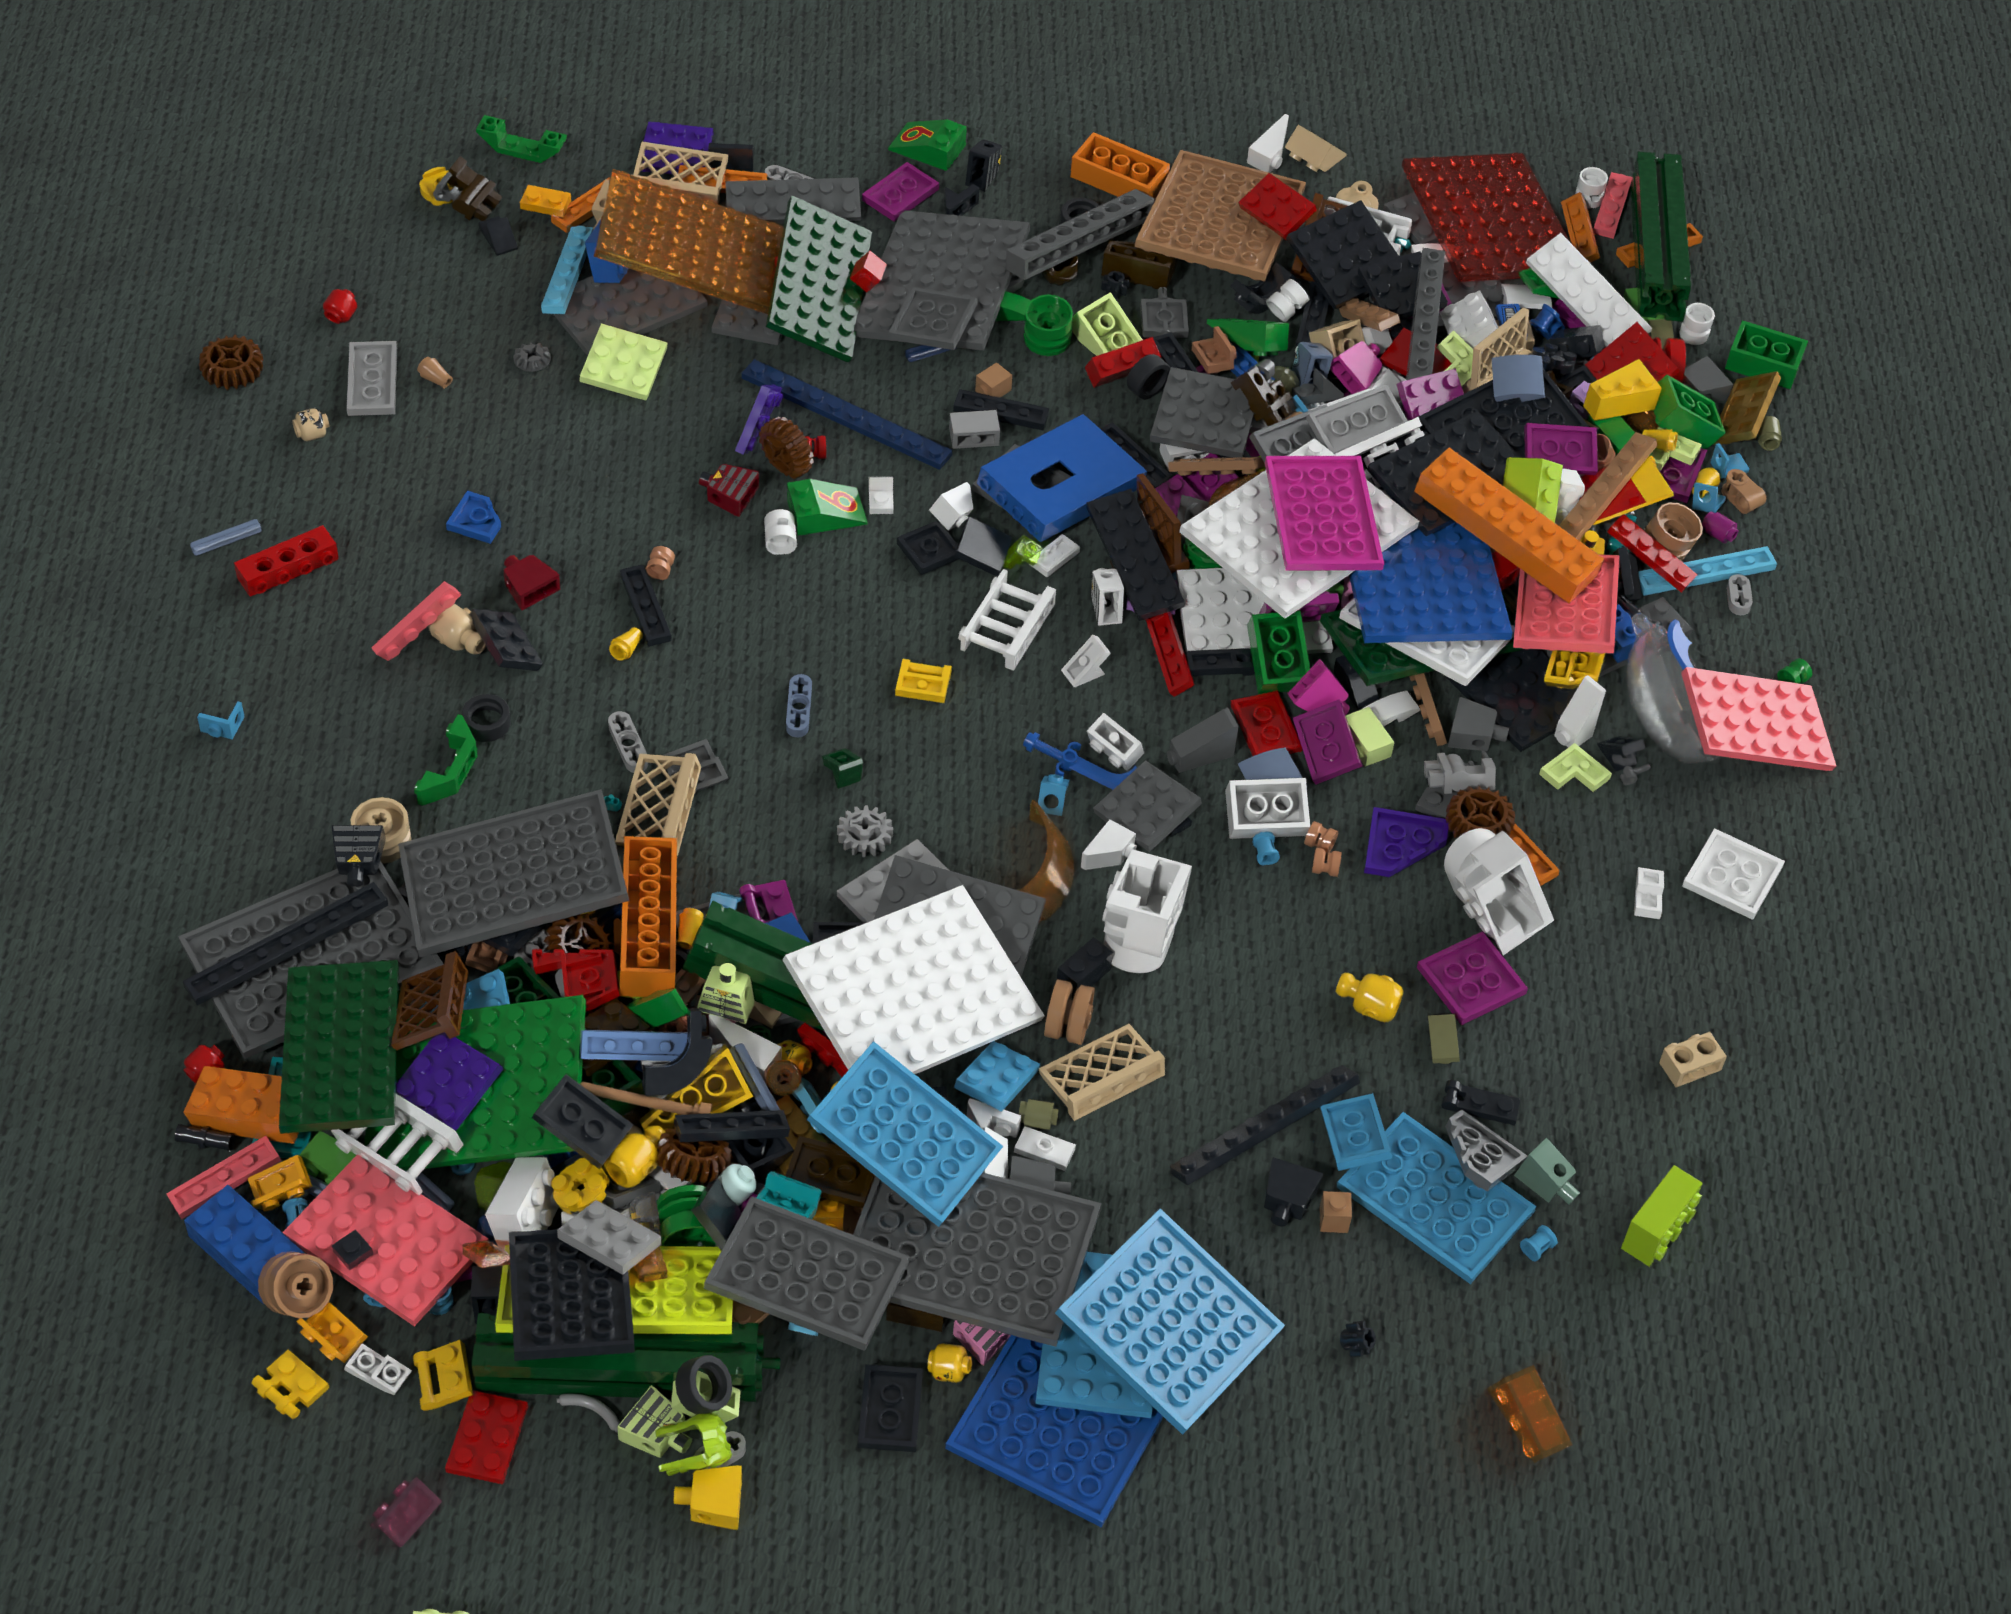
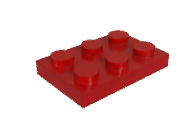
[1238,173,1317,240]
[445,1390,528,1484]

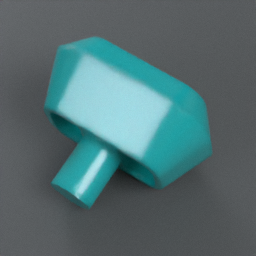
[1395,237,1411,253]
[604,794,622,811]

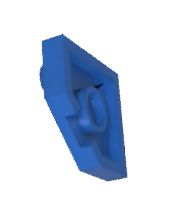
[446,491,501,544]

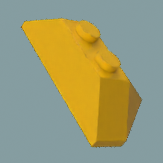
[1544,650,1605,689]

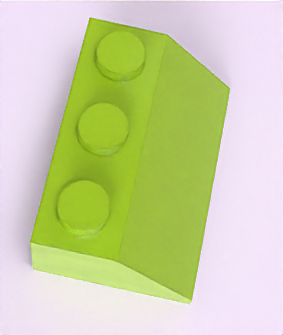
[1503,457,1563,523]

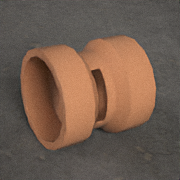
[646,546,675,580]
[1304,821,1338,852]
[1312,848,1342,877]

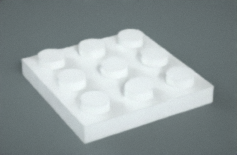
[1682,828,1785,920]

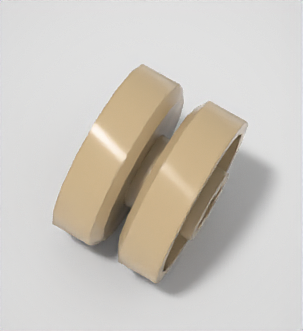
[350,797,411,864]

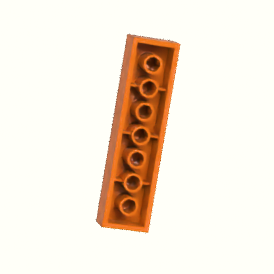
[1414,447,1604,603]
[619,836,677,997]

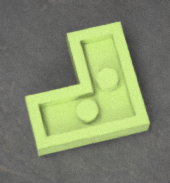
[1436,330,1473,386]
[1652,427,1702,471]
[1539,743,1612,792]

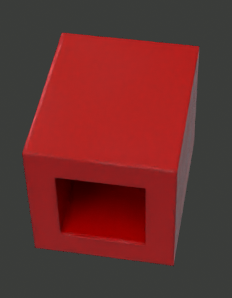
[850,250,887,292]

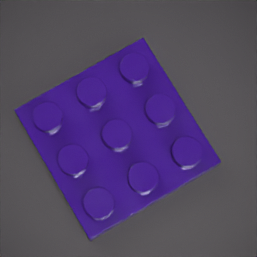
[642,122,713,175]
[396,1032,503,1131]

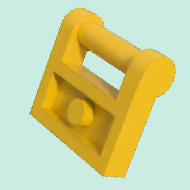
[895,659,952,703]
[413,1340,473,1411]

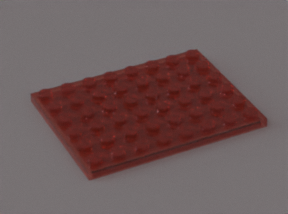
[1401,153,1570,282]

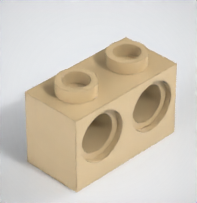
[1659,1032,1727,1087]

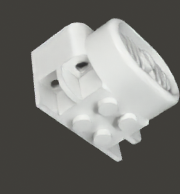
[1444,828,1554,955]
[1102,849,1192,973]

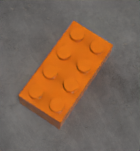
[1071,132,1170,200]
[183,1066,299,1144]

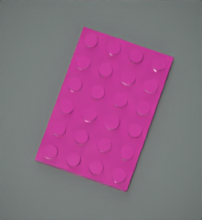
[1265,456,1384,571]

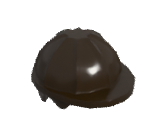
[1042,256,1078,286]

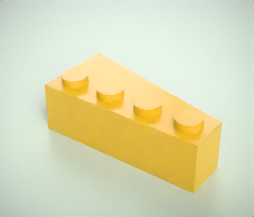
[639,1044,753,1131]

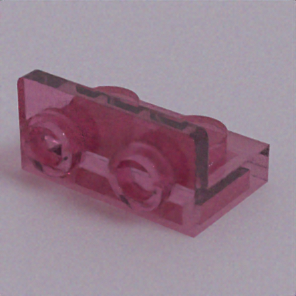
[370,1477,442,1547]

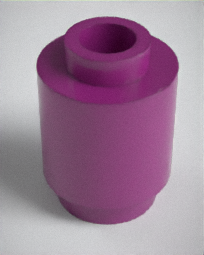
[1702,511,1739,544]

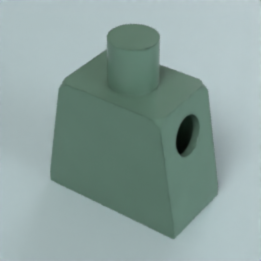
[1514,1138,1580,1205]

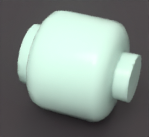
[717,1164,756,1206]

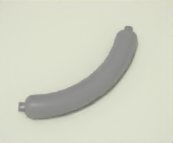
[557,1394,620,1432]

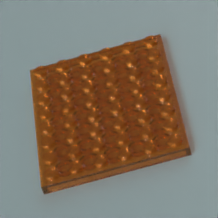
[594,169,783,314]

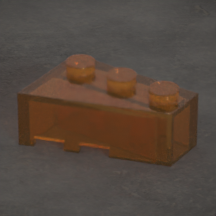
[1487,1365,1573,1463]

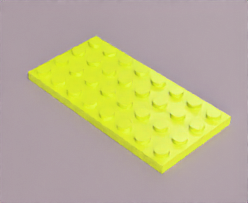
[495,1245,733,1334]

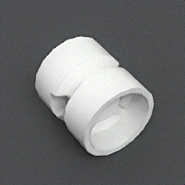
[1575,167,1608,208]
[1266,279,1309,322]
[1679,303,1715,345]
[764,509,797,554]

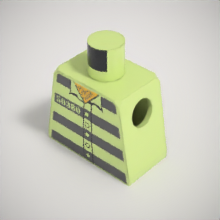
[697,963,755,1024]
[617,1386,692,1458]

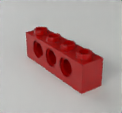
[234,525,339,597]

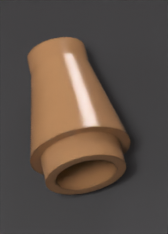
[417,357,453,389]

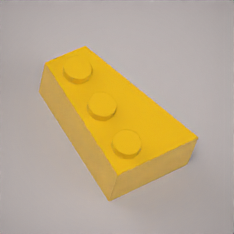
[1583,359,1662,421]

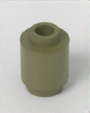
[1757,416,1782,451]
[1019,1099,1059,1130]

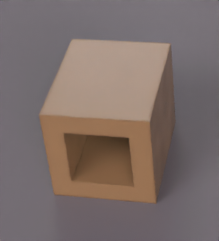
[975,362,1012,397]
[1320,1191,1352,1233]

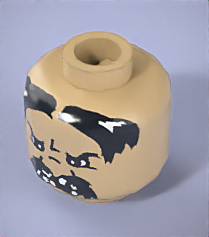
[292,408,330,441]

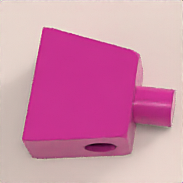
[1330,341,1382,395]
[1287,659,1350,715]

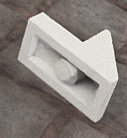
[868,477,893,514]
[1061,635,1111,687]
[967,1098,1021,1138]

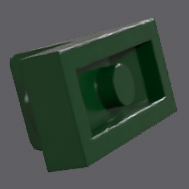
[822,748,863,789]

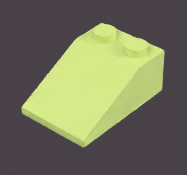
[1072,292,1143,356]

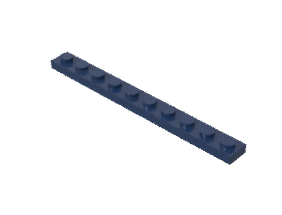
[742,359,952,470]

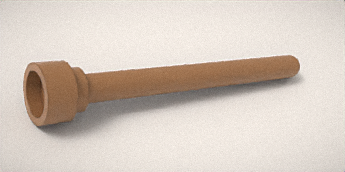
[580,1082,712,1115]

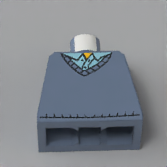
[1292,342,1333,386]

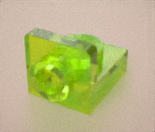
[1003,535,1043,569]

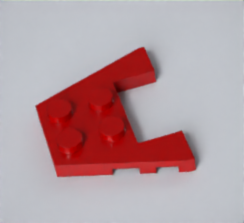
[532,949,620,1013]

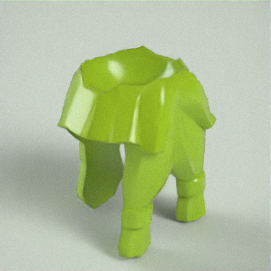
[655,1413,732,1476]

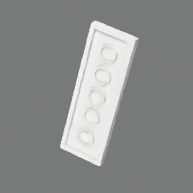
[1526,233,1652,347]

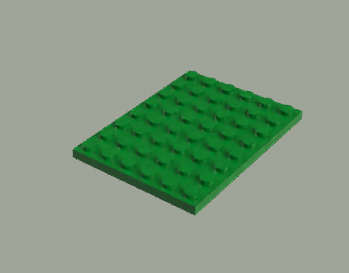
[364,995,586,1171]

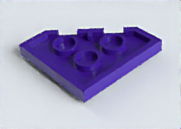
[735,384,783,455]
[1364,807,1448,877]

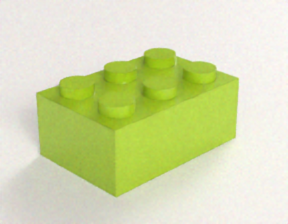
[1621,1165,1703,1267]

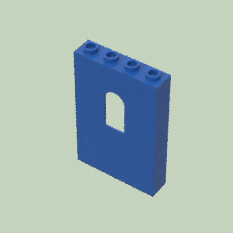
[977,414,1147,542]

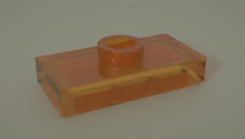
[462,1240,510,1268]
[634,1246,668,1283]

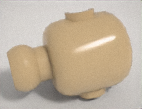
[428,604,486,655]

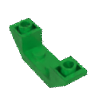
[476,115,567,163]
[414,714,478,806]

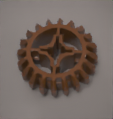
[199,334,263,390]
[759,416,814,479]
[1445,785,1515,839]
[543,913,614,971]
[656,1126,732,1185]

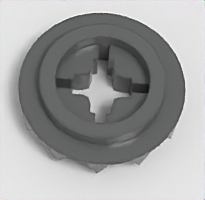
[513,342,551,372]

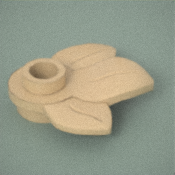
[1336,181,1379,209]

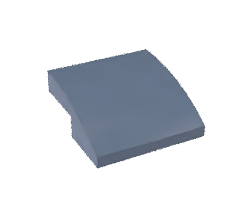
[1492,355,1545,402]
[1238,747,1307,787]

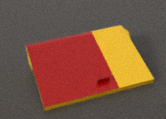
[1578,456,1674,525]

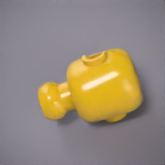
[1335,973,1403,1023]
[604,1125,666,1188]

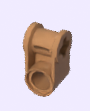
[1721,469,1766,514]

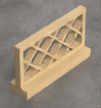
[630,142,728,206]
[1463,308,1531,393]
[615,753,701,856]
[1039,1024,1165,1121]

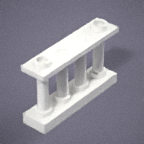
[958,569,1056,671]
[331,1094,464,1196]

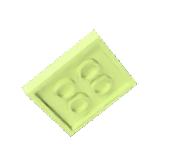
[580,324,668,400]

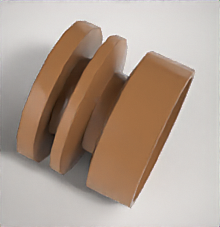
[1644,502,1703,561]

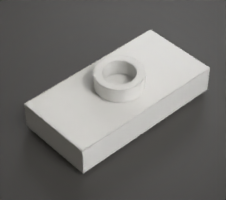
[1029,534,1080,577]
[1014,1126,1076,1171]

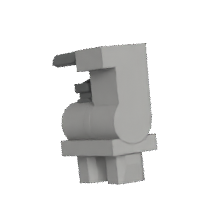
[1424,751,1496,794]

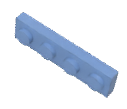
[580,1030,687,1061]

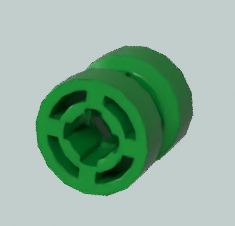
[1777,658,1812,684]

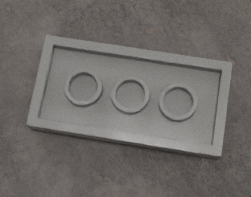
[347,341,397,416]
[1306,384,1408,454]
[837,839,950,923]

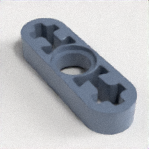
[786,674,812,737]

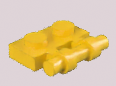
[251,1350,329,1419]

